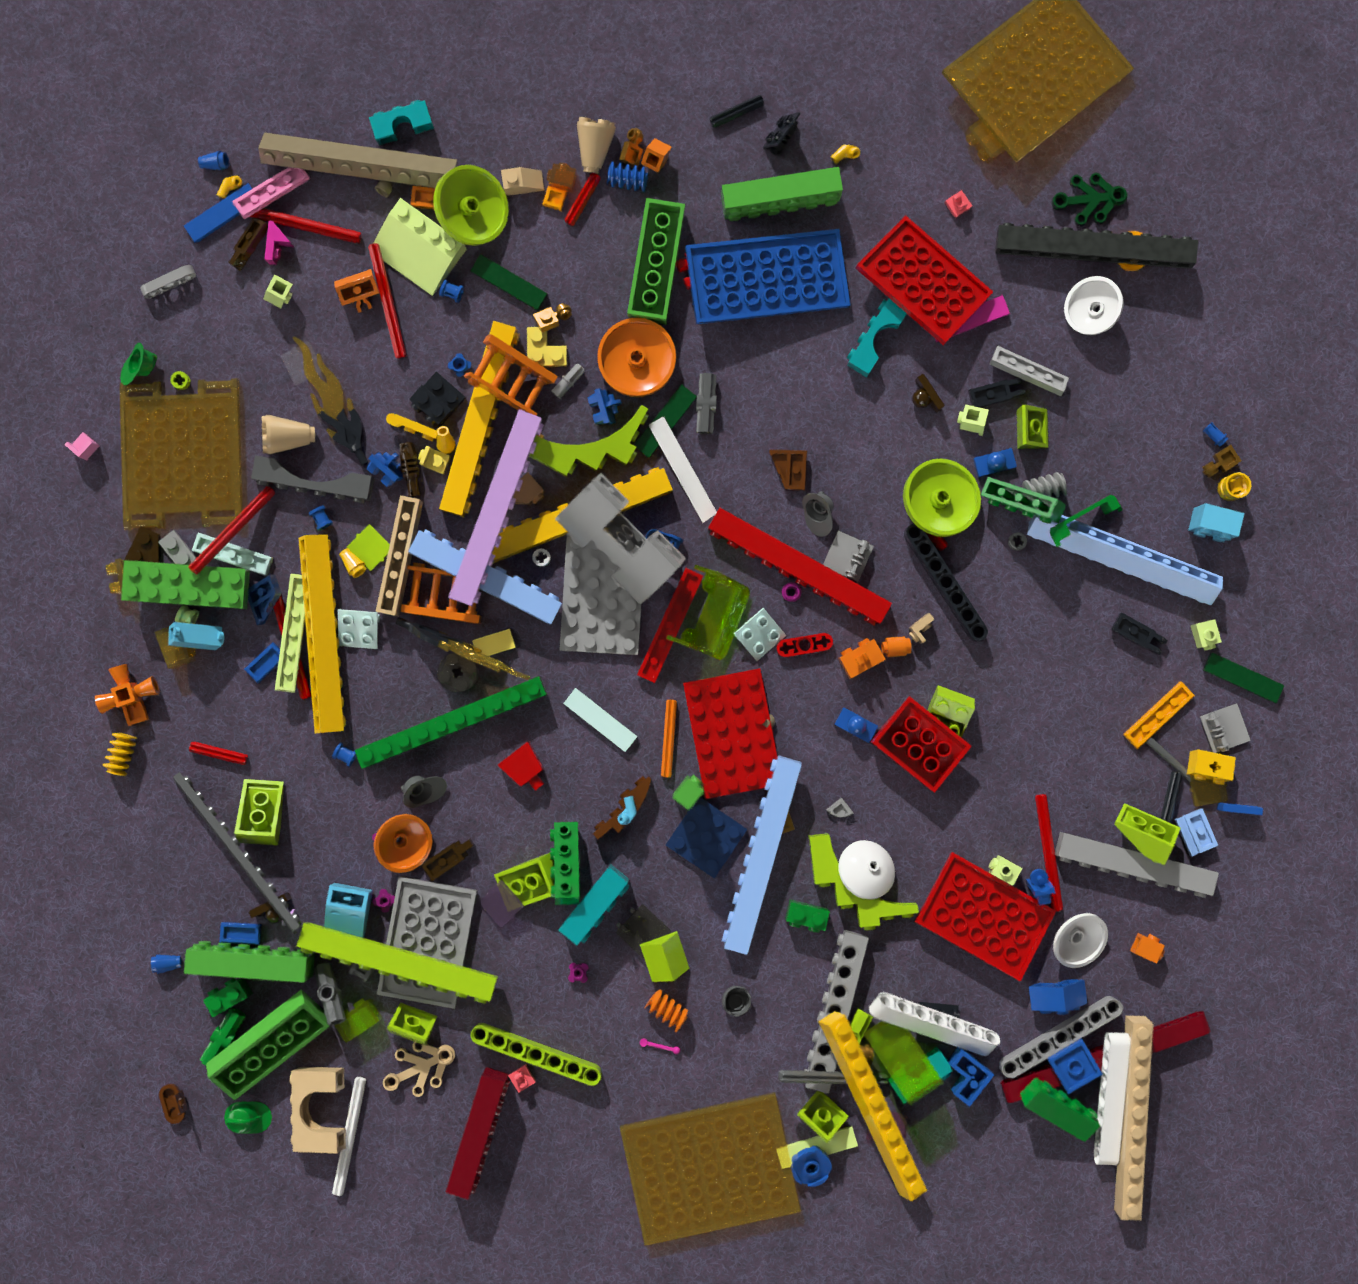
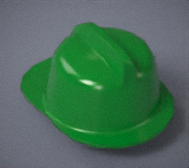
[120,343,158,386]
[224,1102,272,1134]

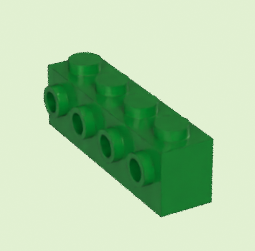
[981,477,1066,524]
[550,822,579,905]
[1020,1078,1101,1142]

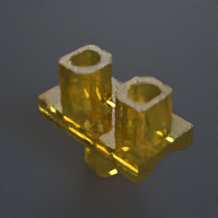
[105,558,124,594]

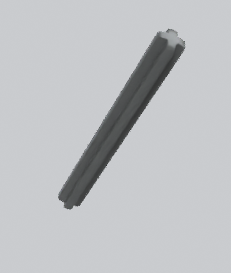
[778,1070,888,1085]

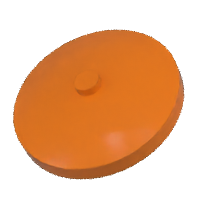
[597,318,676,397]

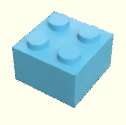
[1188,503,1244,542]

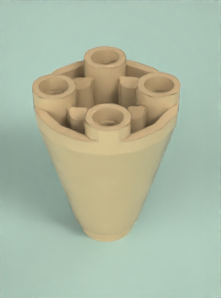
[577,117,616,174]
[262,415,315,455]

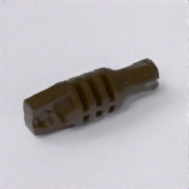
[400,442,421,497]

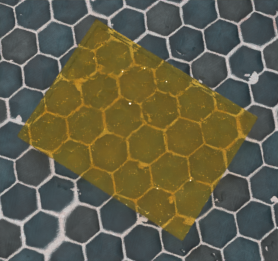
[942,0,1134,162]
[620,1092,801,1246]

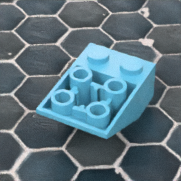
[324,883,373,938]

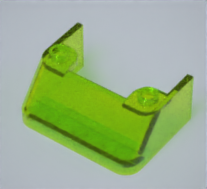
[666,565,750,660]

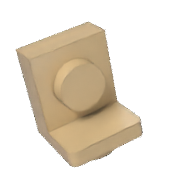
[909,613,934,644]

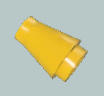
[436,426,456,454]
[339,548,366,578]

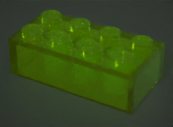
[863,1021,943,1105]

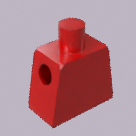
[498,741,544,791]

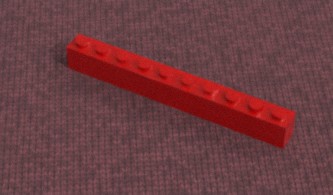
[708,507,892,626]

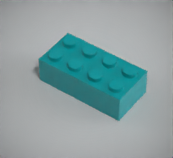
[559,864,629,945]

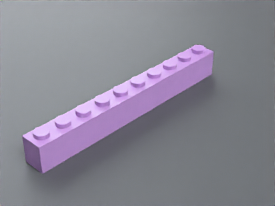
[449,410,544,606]

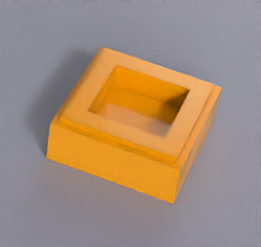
[543,186,567,211]

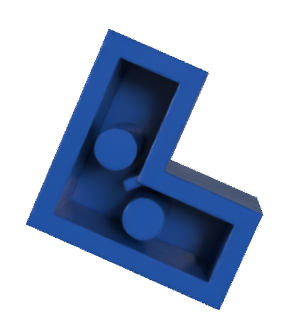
[1029,979,1088,1015]
[947,1047,994,1107]

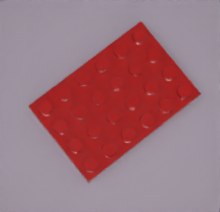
[855,215,993,346]
[683,668,777,799]
[915,852,1056,981]

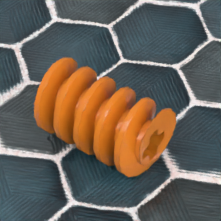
[644,989,688,1032]

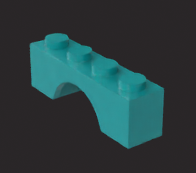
[847,298,907,378]

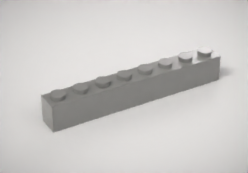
[1055,832,1219,898]

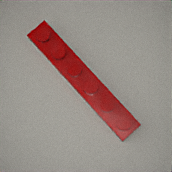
[637,568,703,683]

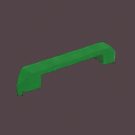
[1050,495,1123,547]

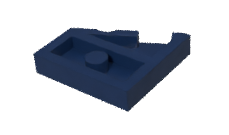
[248,575,282,625]

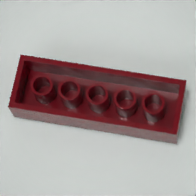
[445,1067,510,1200]

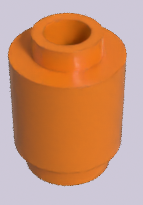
[881,636,911,657]

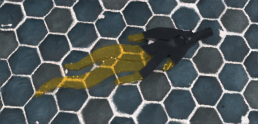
[292,337,369,466]
[396,617,530,680]

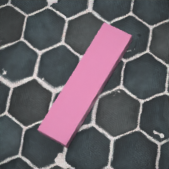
[232,167,310,219]

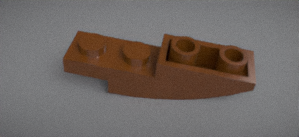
[593,776,651,839]

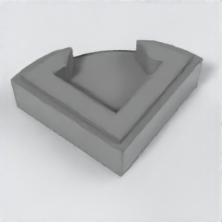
[826,798,854,817]

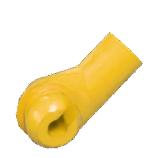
[830,145,860,164]
[217,176,242,199]

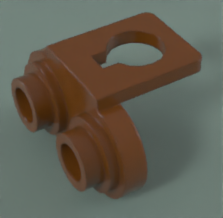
[159,1084,188,1124]

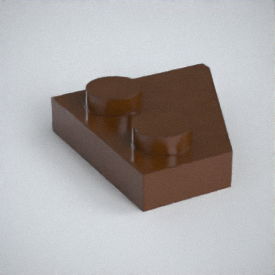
[769,449,808,491]

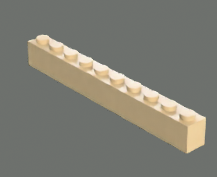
[1114,1016,1153,1220]

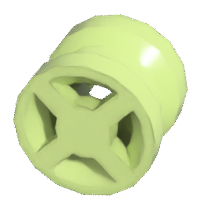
[175,605,199,624]

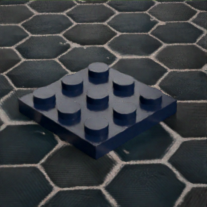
[666,796,747,878]

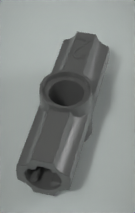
[696,373,717,434]
[314,962,346,1026]

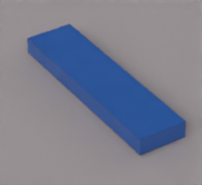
[184,183,253,243]

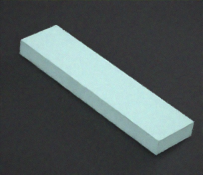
[192,533,273,576]
[563,688,637,752]

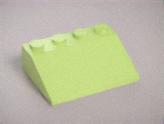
[373,198,467,296]

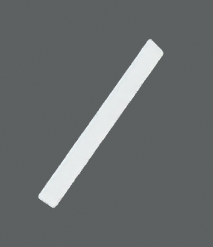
[649,417,717,523]

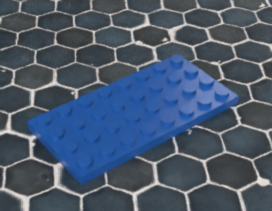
[685,229,850,325]

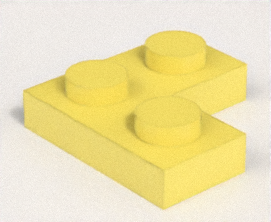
[527,327,567,367]

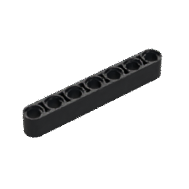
[904,523,988,641]

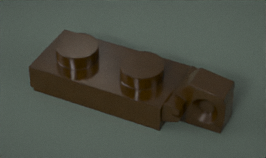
[228,217,268,271]
[421,838,475,881]

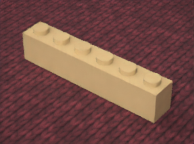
[376,495,423,617]

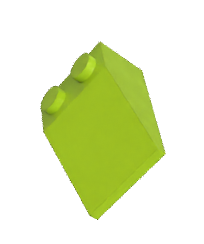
[234,779,284,845]
[1114,803,1181,865]
[494,853,555,911]

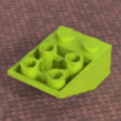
[928,685,975,738]

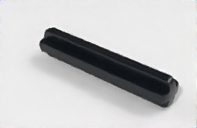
[710,95,764,128]
[1160,771,1183,823]

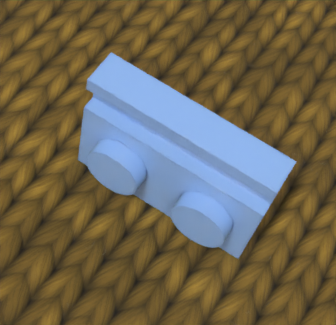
[1174,808,1218,856]

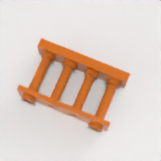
[464,334,558,416]
[400,563,482,624]

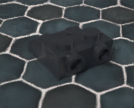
[409,372,466,427]

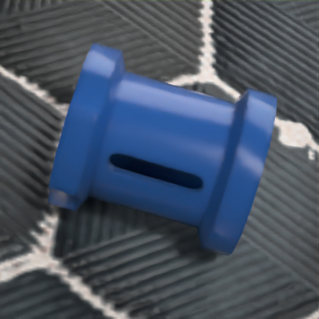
[439,279,464,303]
[308,506,333,531]
[332,742,357,767]

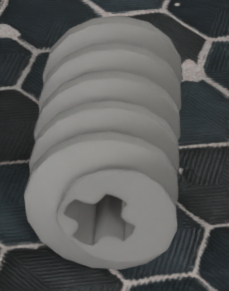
[1022,472,1067,498]

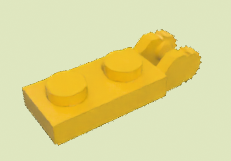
[386,413,437,441]

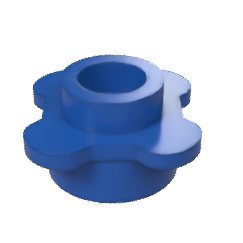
[448,353,471,377]

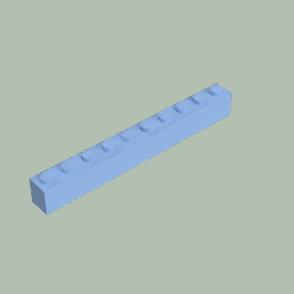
[1027,515,1223,605]
[722,755,802,955]

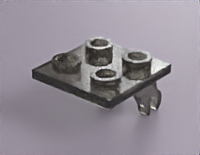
[616,903,671,960]

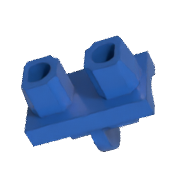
[588,388,622,425]
[367,452,403,487]
[1026,869,1055,905]

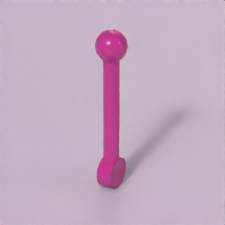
[640,1038,680,1054]

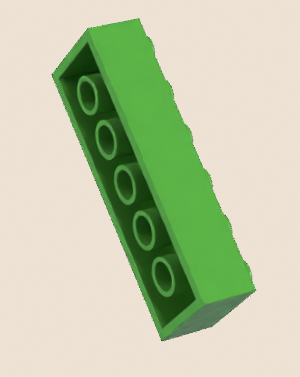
[721,167,843,221]
[627,198,685,325]
[121,560,250,609]
[184,941,315,982]
[206,989,329,1100]

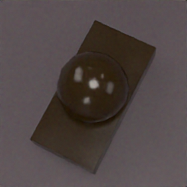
[912,374,944,413]
[249,892,292,924]

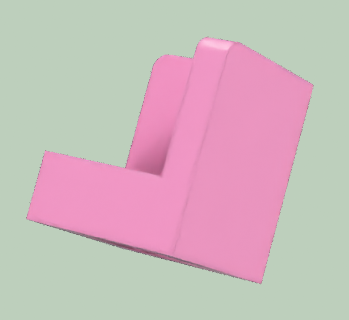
[65,432,99,460]

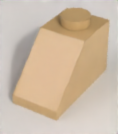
[501,167,544,196]

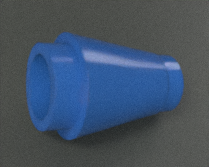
[198,151,229,171]
[151,954,182,974]

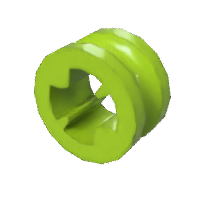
[171,371,190,390]

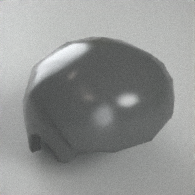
[721,986,751,1017]

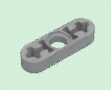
[140,265,196,299]

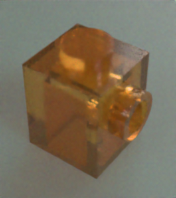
[547,163,577,193]

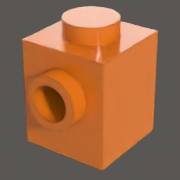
[641,138,672,172]
[1130,933,1165,964]

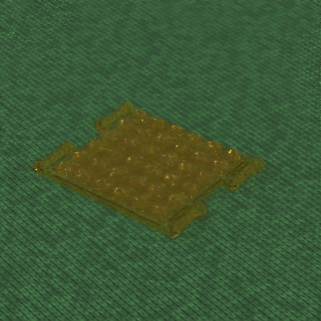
[119,378,243,530]

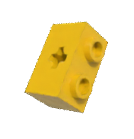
[1187,749,1236,785]

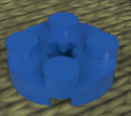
[791,1146,832,1187]

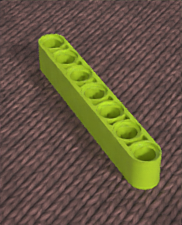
[471,1023,602,1086]

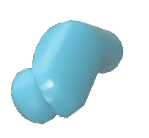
[618,796,637,825]

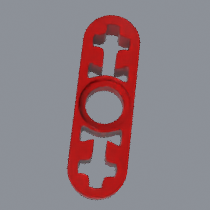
[776,633,833,657]

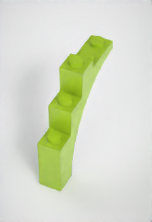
[529,405,649,477]
[808,833,919,930]

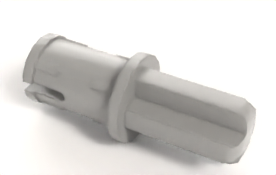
[551,364,585,399]

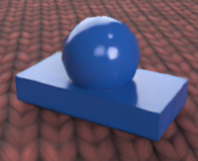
[973,448,1017,477]
[834,707,878,743]

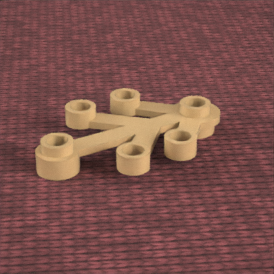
[383,1042,455,1097]

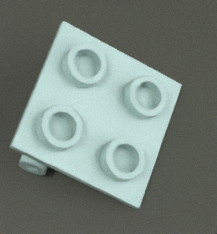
[734,608,786,661]
[338,609,380,649]

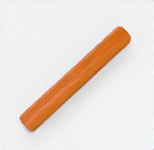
[661,699,677,778]

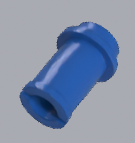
[1203,422,1228,447]

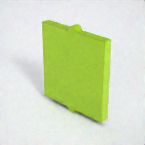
[347,524,390,571]

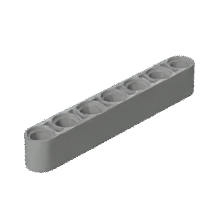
[999,996,1123,1078]

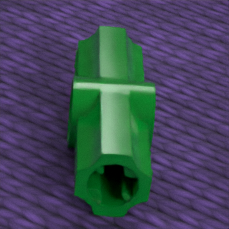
[200,1007,246,1066]

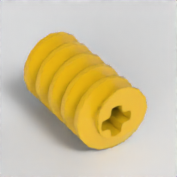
[102,733,137,776]

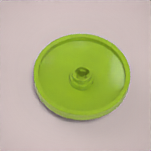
[433,165,508,246]
[903,459,981,537]

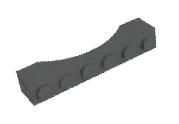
[251,455,375,504]

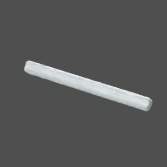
[332,1077,366,1196]

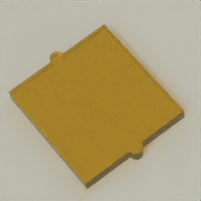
[1189,775,1228,806]

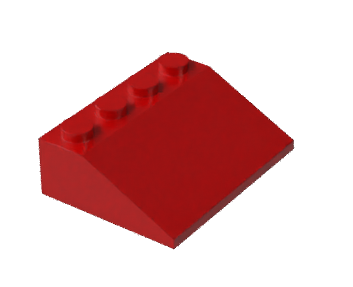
[870,696,972,793]

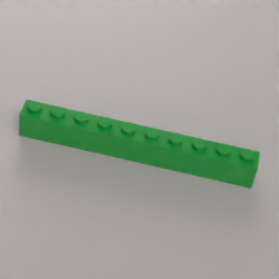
[354,676,548,768]

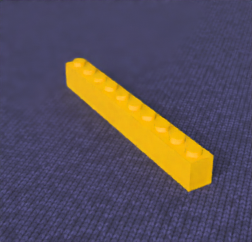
[439,321,520,517]
[492,467,673,564]
[299,535,346,734]
[818,1011,927,1201]

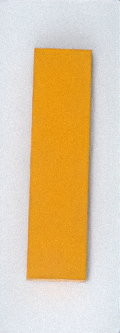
[1123,681,1195,749]

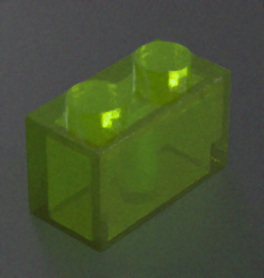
[334,998,383,1043]

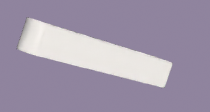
[869,992,1000,1056]
[1094,1033,1130,1165]

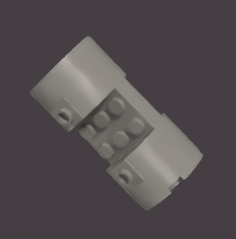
[555,473,686,604]

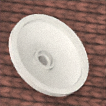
[1064,276,1124,335]
[839,840,895,899]
[1053,913,1108,968]

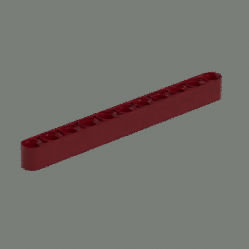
[1000,1011,1211,1103]

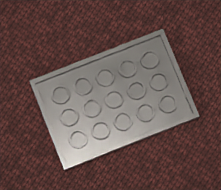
[560,533,641,655]
[377,876,477,1009]

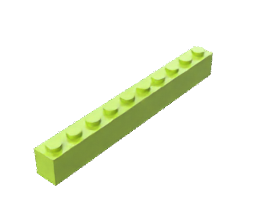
[297,922,498,1004]

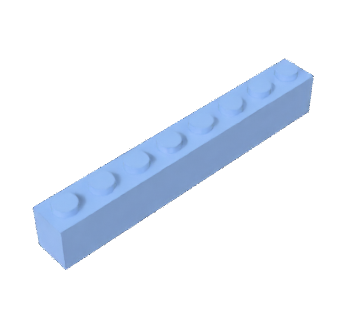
[408,530,562,625]

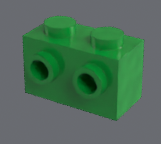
[785,900,830,933]
[203,977,253,1018]

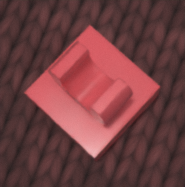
[945,190,972,218]
[508,1064,536,1093]

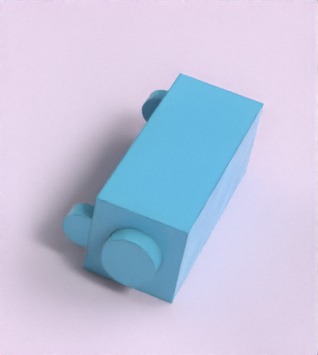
[168,622,224,650]

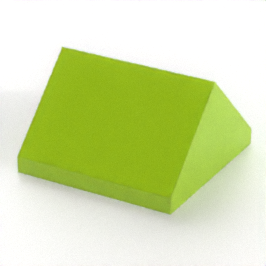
[1017,405,1048,449]
[640,931,690,982]
[387,1003,437,1046]
[797,1091,849,1143]

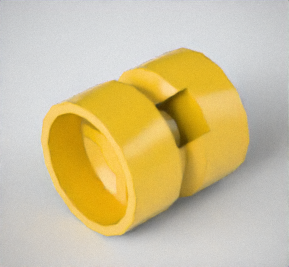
[1217,472,1251,501]

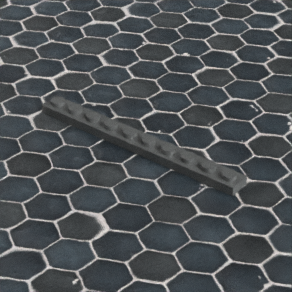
[173,772,301,934]

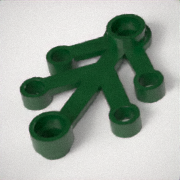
[1051,173,1128,226]

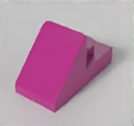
[265,221,294,265]

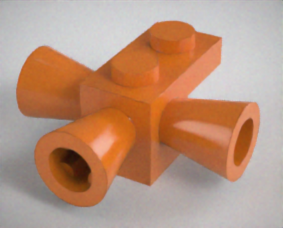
[95,664,160,726]

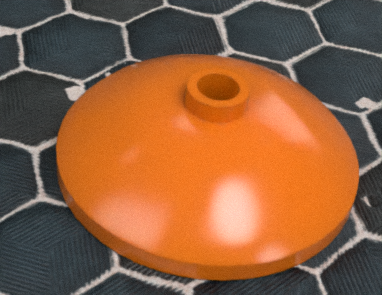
[374,814,432,873]

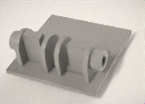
[823,531,874,582]
[1200,703,1251,753]

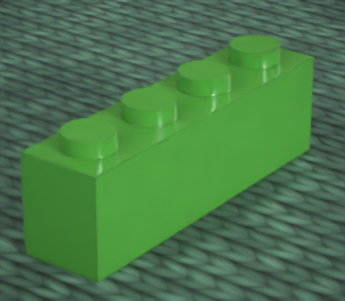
[673,774,704,810]

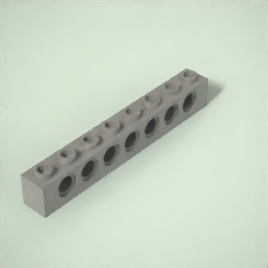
[804,930,869,1094]

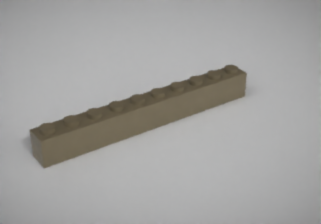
[258,132,458,188]

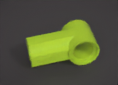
[850,1009,873,1045]

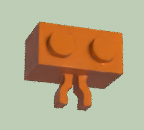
[334,269,379,313]
[838,638,886,679]

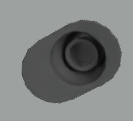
[802,491,834,537]
[401,776,447,808]

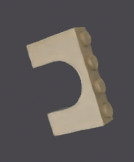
[290,1067,346,1153]

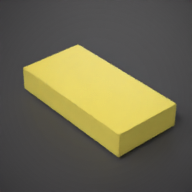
[472,629,516,659]

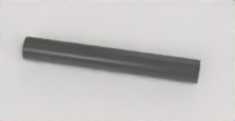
[1146,737,1194,782]

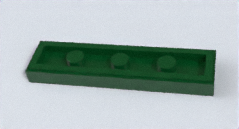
[471,254,548,311]
[634,385,697,458]
[1203,653,1285,703]

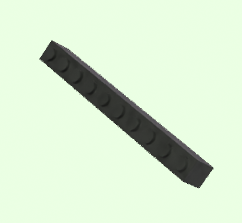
[995,223,1198,269]

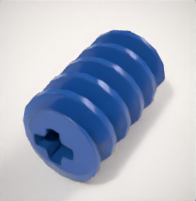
[607,161,649,192]

